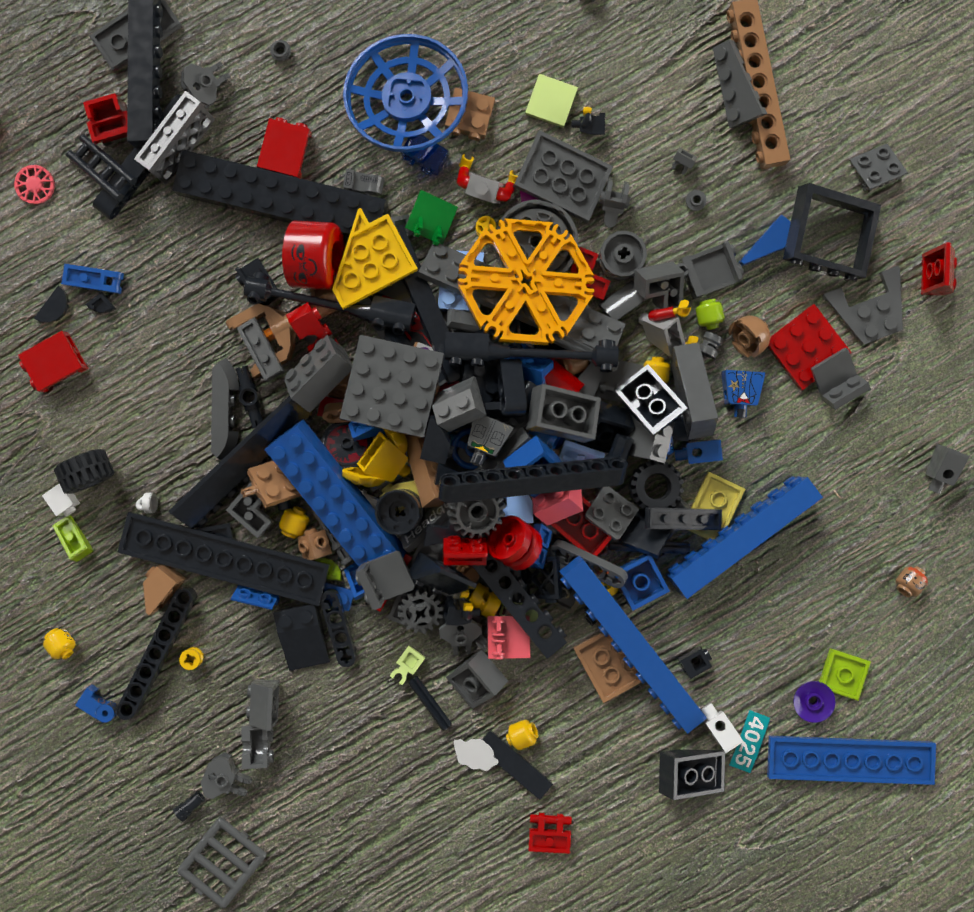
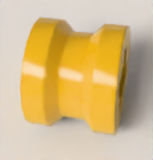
[476,216,496,236]
[179,647,204,670]

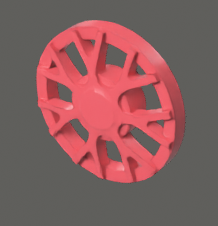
[14,165,55,204]

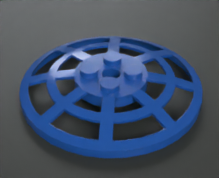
[343,34,468,152]

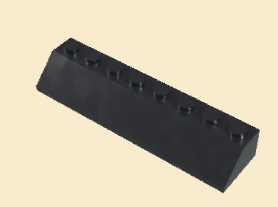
[168,396,315,528]

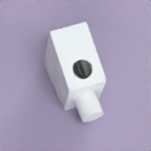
[701,703,744,753]

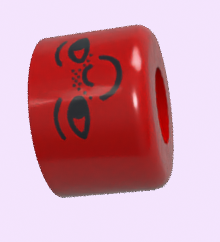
[282,221,345,290]

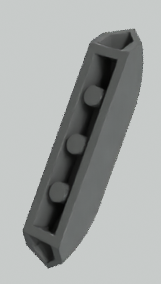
[211,358,239,461]

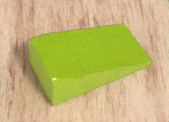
[52,515,94,562]

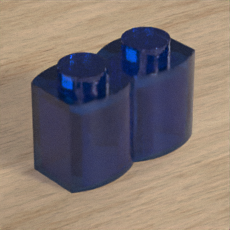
[400,135,449,176]

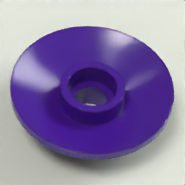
[793,681,836,723]

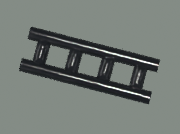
[66,134,137,201]

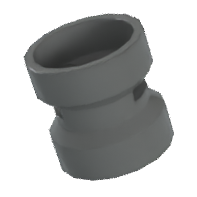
[699,331,724,359]

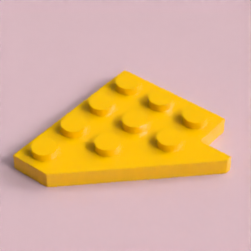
[332,208,418,310]

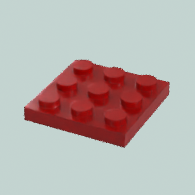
[768,304,852,390]

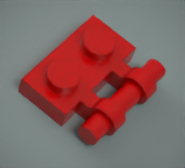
[528,812,572,854]

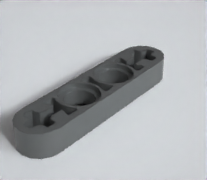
[549,540,628,588]

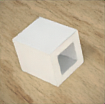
[42,484,80,517]

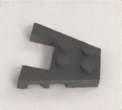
[822,265,903,345]

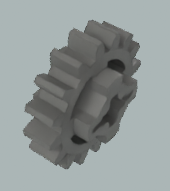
[398,588,443,633]

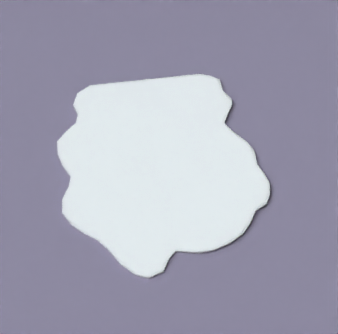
[454,739,499,771]

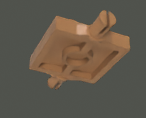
[241,461,301,508]

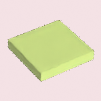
[525,74,578,128]

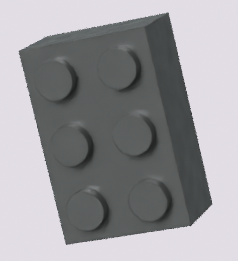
[284,335,352,412]
[526,384,601,443]

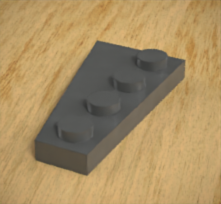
[713,40,767,128]

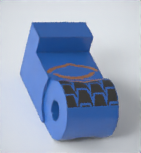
[75,684,118,723]

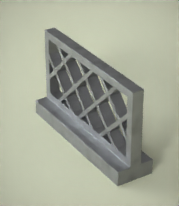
[134,91,215,185]

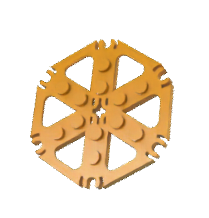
[458,218,594,345]

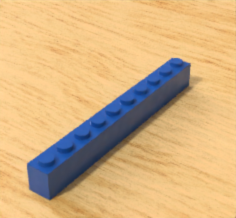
[559,556,707,734]

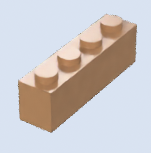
[405,431,445,508]

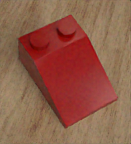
[921,242,957,296]

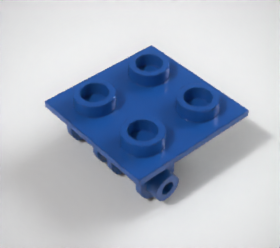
[231,585,280,610]

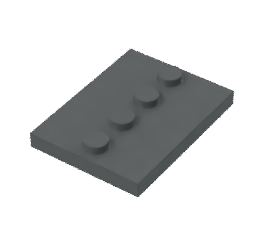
[513,130,613,223]

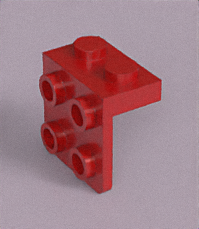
[443,535,488,565]

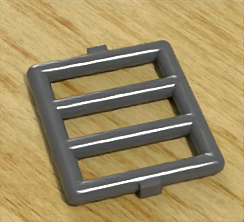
[177,817,267,908]

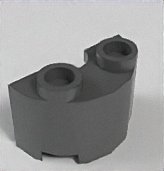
[241,726,274,769]

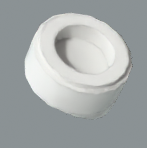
[136,493,158,513]

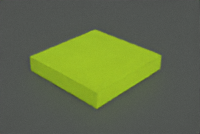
[819,648,871,701]

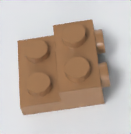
[445,88,495,141]

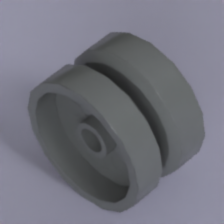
[598,231,647,281]

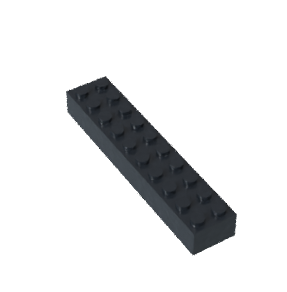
[172,150,388,237]

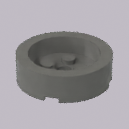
[494,200,578,282]

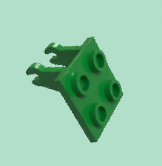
[405,190,458,246]

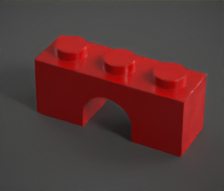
[286,302,340,353]

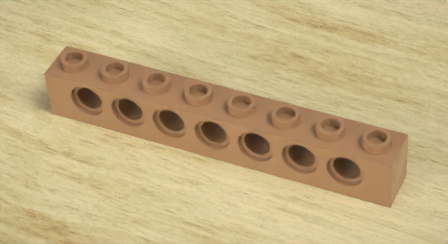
[726,0,790,170]

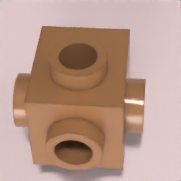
[297,528,332,560]

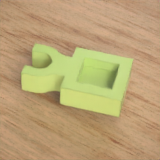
[390,645,425,685]

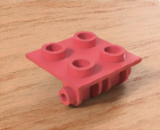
[488,616,530,659]

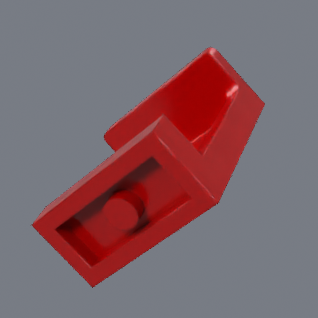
[257,117,312,178]
[18,331,89,393]

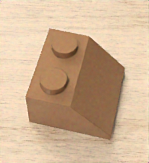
[143,564,187,615]

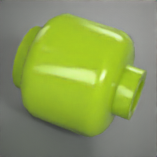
[695,299,725,330]

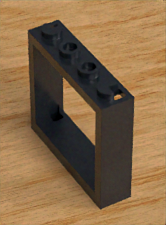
[783,183,881,282]

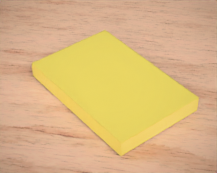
[688,472,746,540]

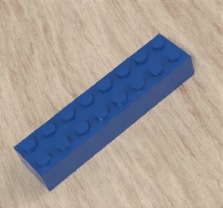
[265,419,406,566]
[666,476,823,599]

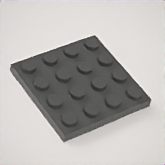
[340,335,444,438]

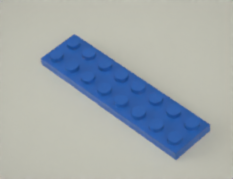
[767,736,936,785]

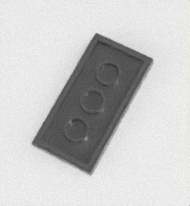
[89,0,183,72]

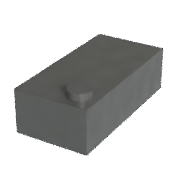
[670,342,718,440]

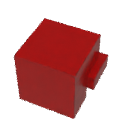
[83,93,127,144]

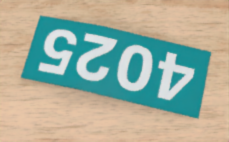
[729,710,770,773]

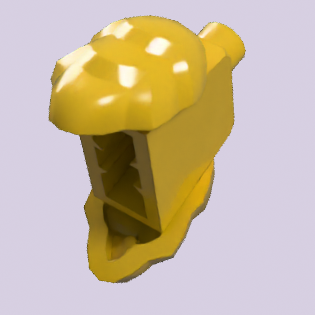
[342,429,410,487]

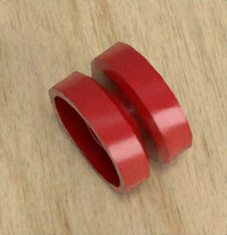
[487,515,543,571]

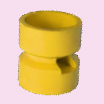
[469,582,502,618]

